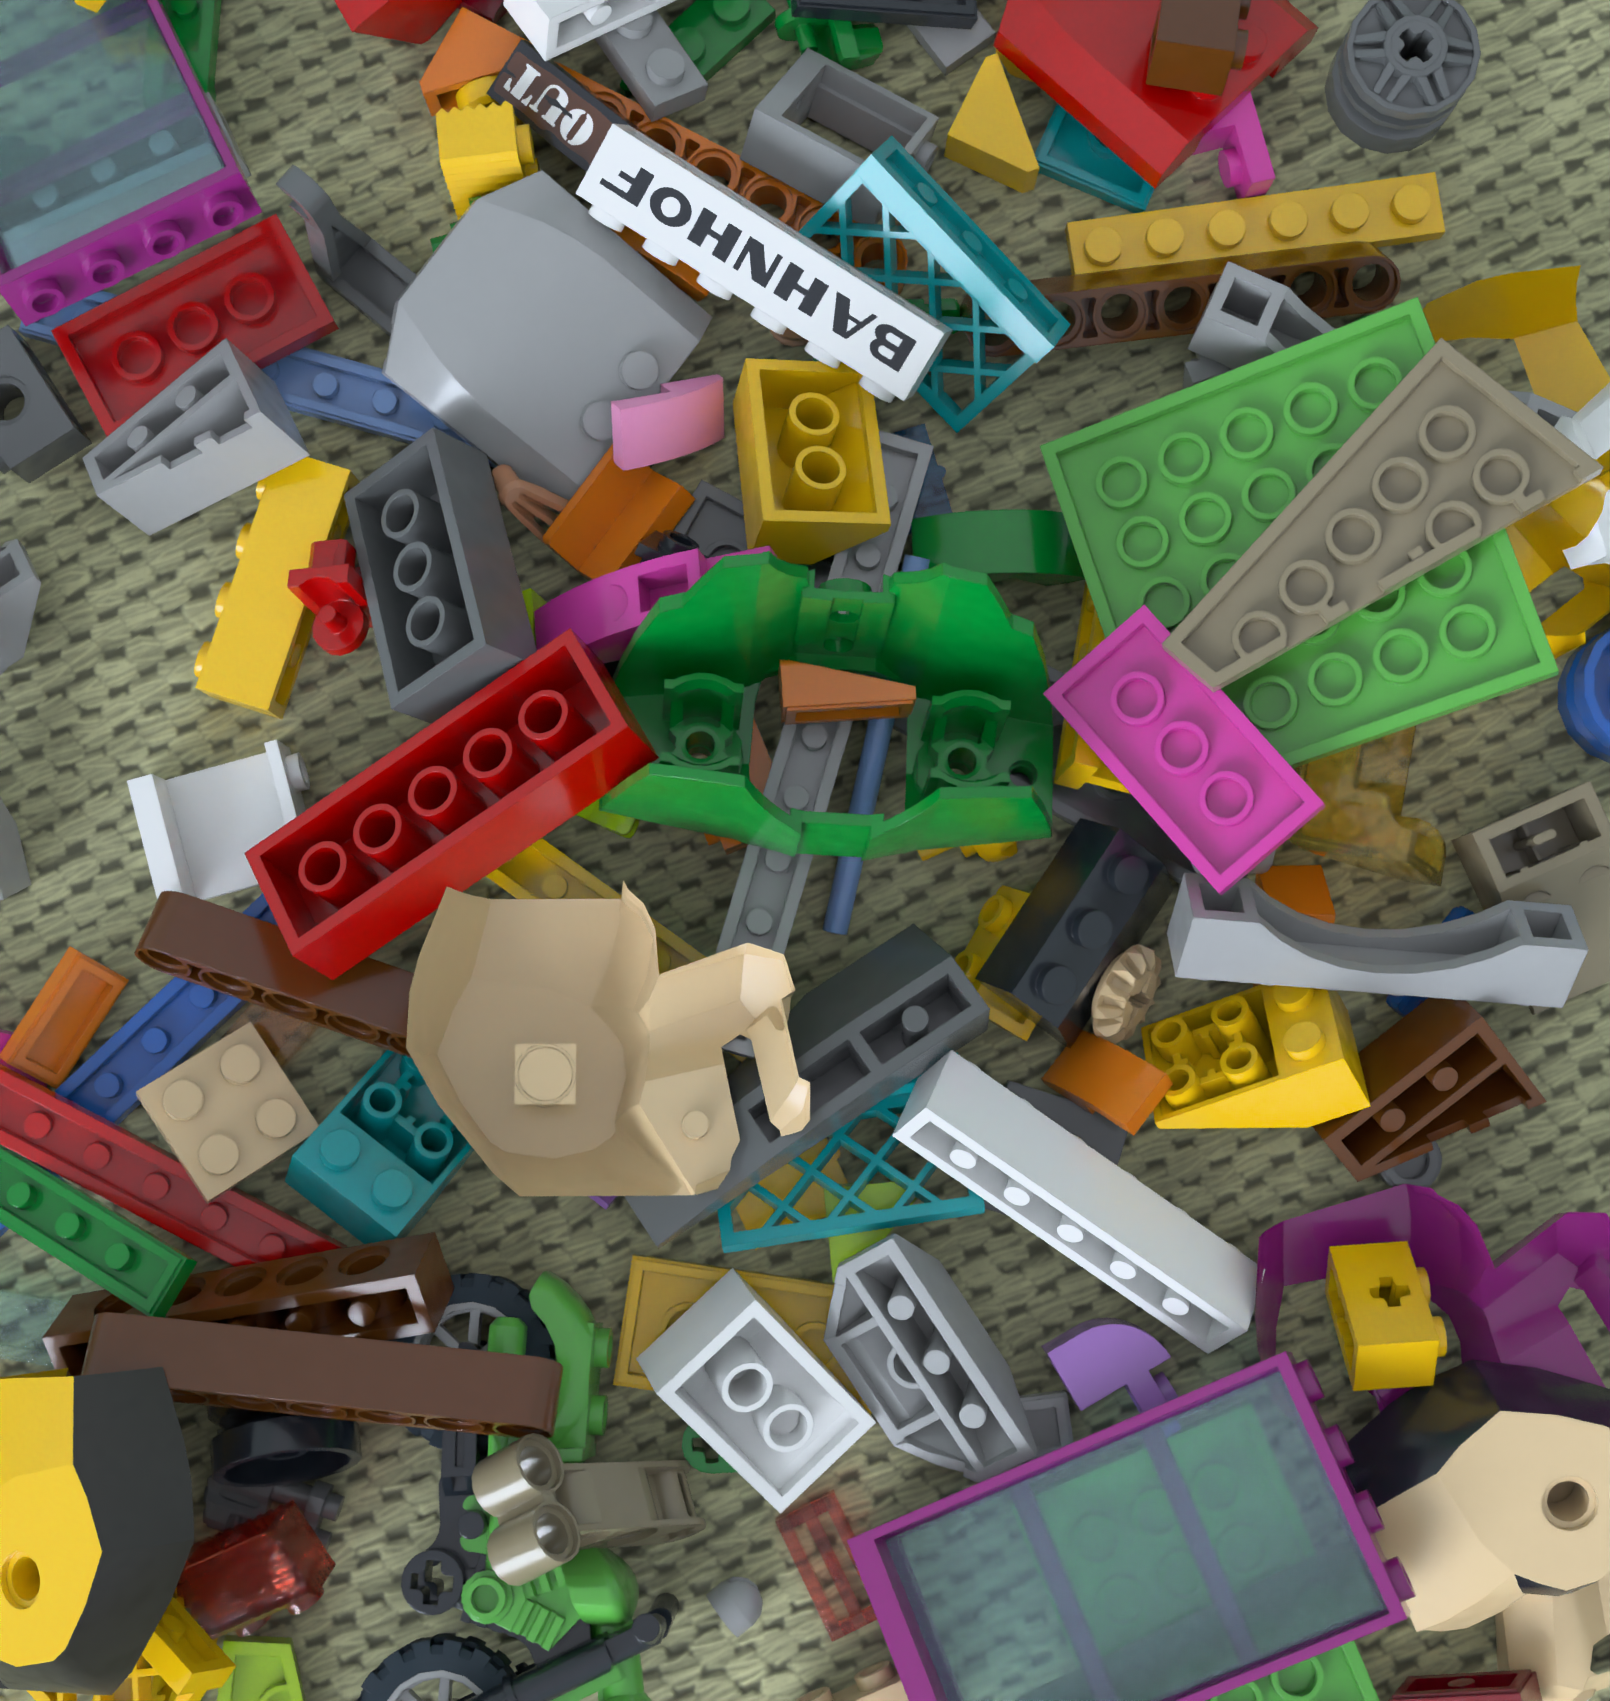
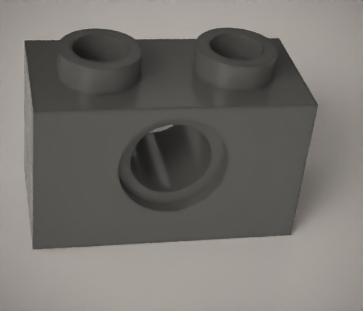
[0,325,92,483]

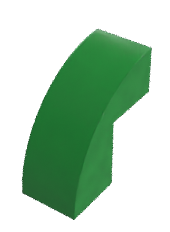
[911,509,1085,586]

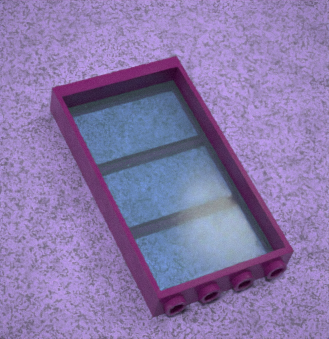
[0,0,262,326]
[847,1351,1416,1701]

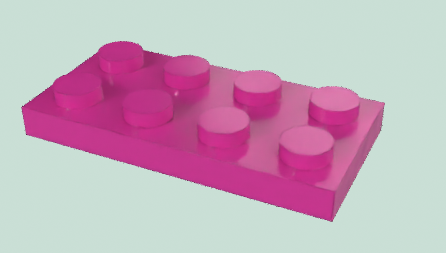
[1043,604,1326,896]

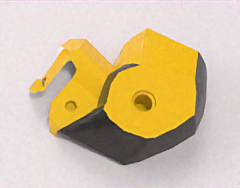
[0,1367,195,1695]

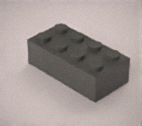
[344,427,537,724]

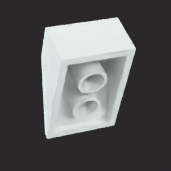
[636,1268,876,1514]

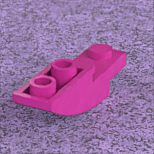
[534,545,777,663]

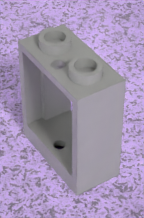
[740,48,939,224]

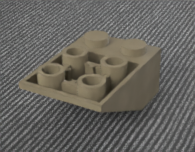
[1451,781,1610,1015]

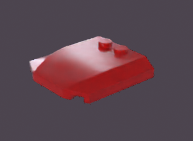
[993,0,1319,189]

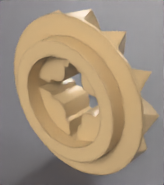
[1091,944,1161,1044]

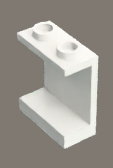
[127,740,310,900]

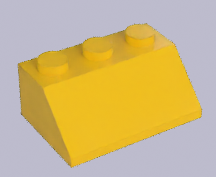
[733,358,891,565]

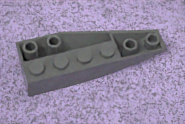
[624,923,990,1249]

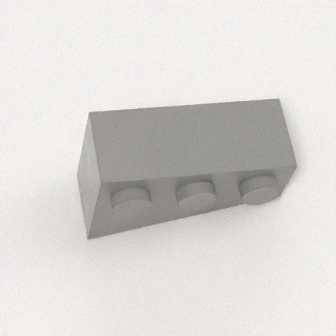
[82,338,310,536]

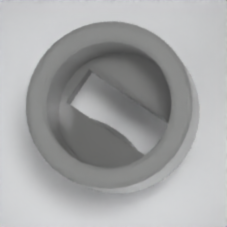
[706,1577,763,1637]

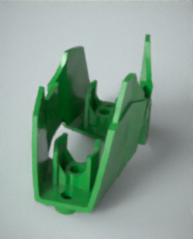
[599,551,1053,862]

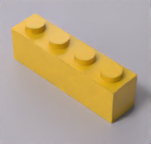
[194,457,360,720]

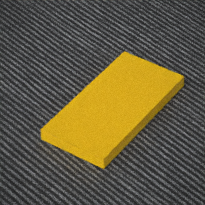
[613,1254,871,1415]

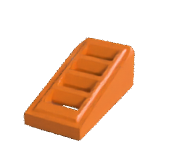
[778,660,916,725]

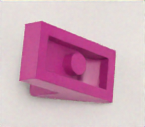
[1191,91,1276,199]

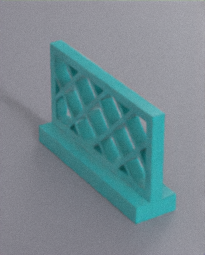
[799,135,1071,433]
[717,1052,985,1253]

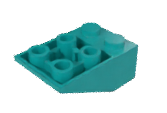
[285,1050,474,1244]

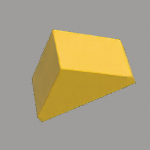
[944,53,1039,193]

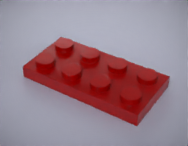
[51,214,339,437]

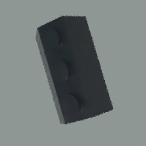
[975,818,1173,1048]

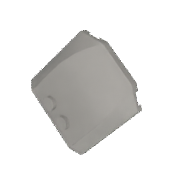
[382,170,712,514]

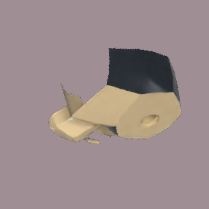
[1345,1359,1610,1701]

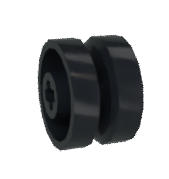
[207,1406,362,1487]

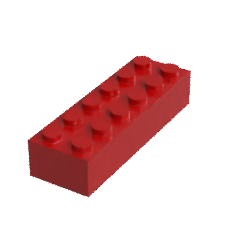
[244,628,659,980]

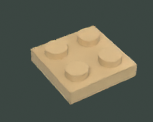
[136,1021,319,1204]

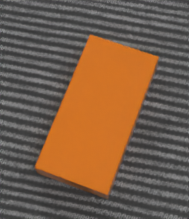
[0,946,129,1089]

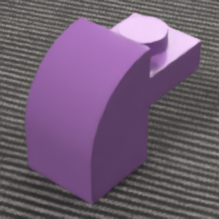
[1041,1318,1183,1438]

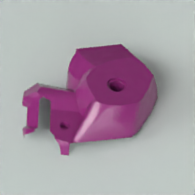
[1255,1184,1610,1427]

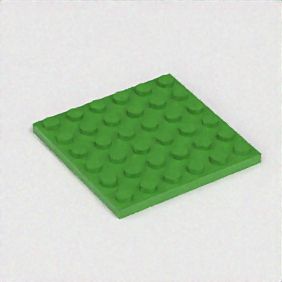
[1040,297,1559,768]

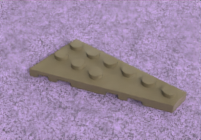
[1162,338,1603,693]

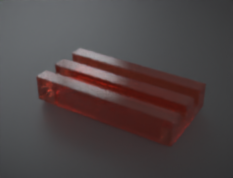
[775,1489,877,1642]

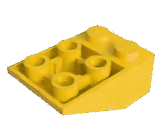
[1141,984,1371,1129]

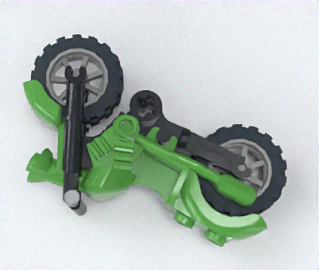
[355,1271,679,1701]

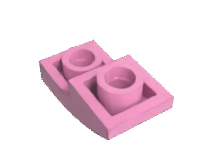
[611,374,725,471]

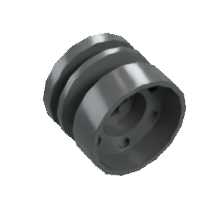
[1324,0,1481,154]

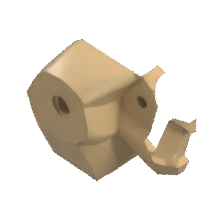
[406,881,810,1196]

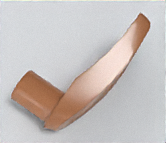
[491,464,570,556]

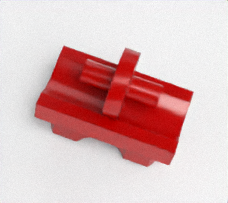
[287,539,373,656]

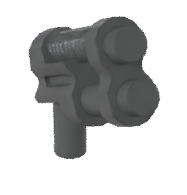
[203,1428,345,1560]

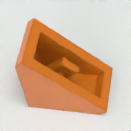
[419,7,533,117]

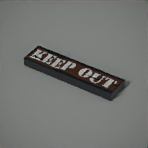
[486,39,656,172]

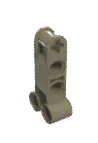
[472,1433,706,1586]

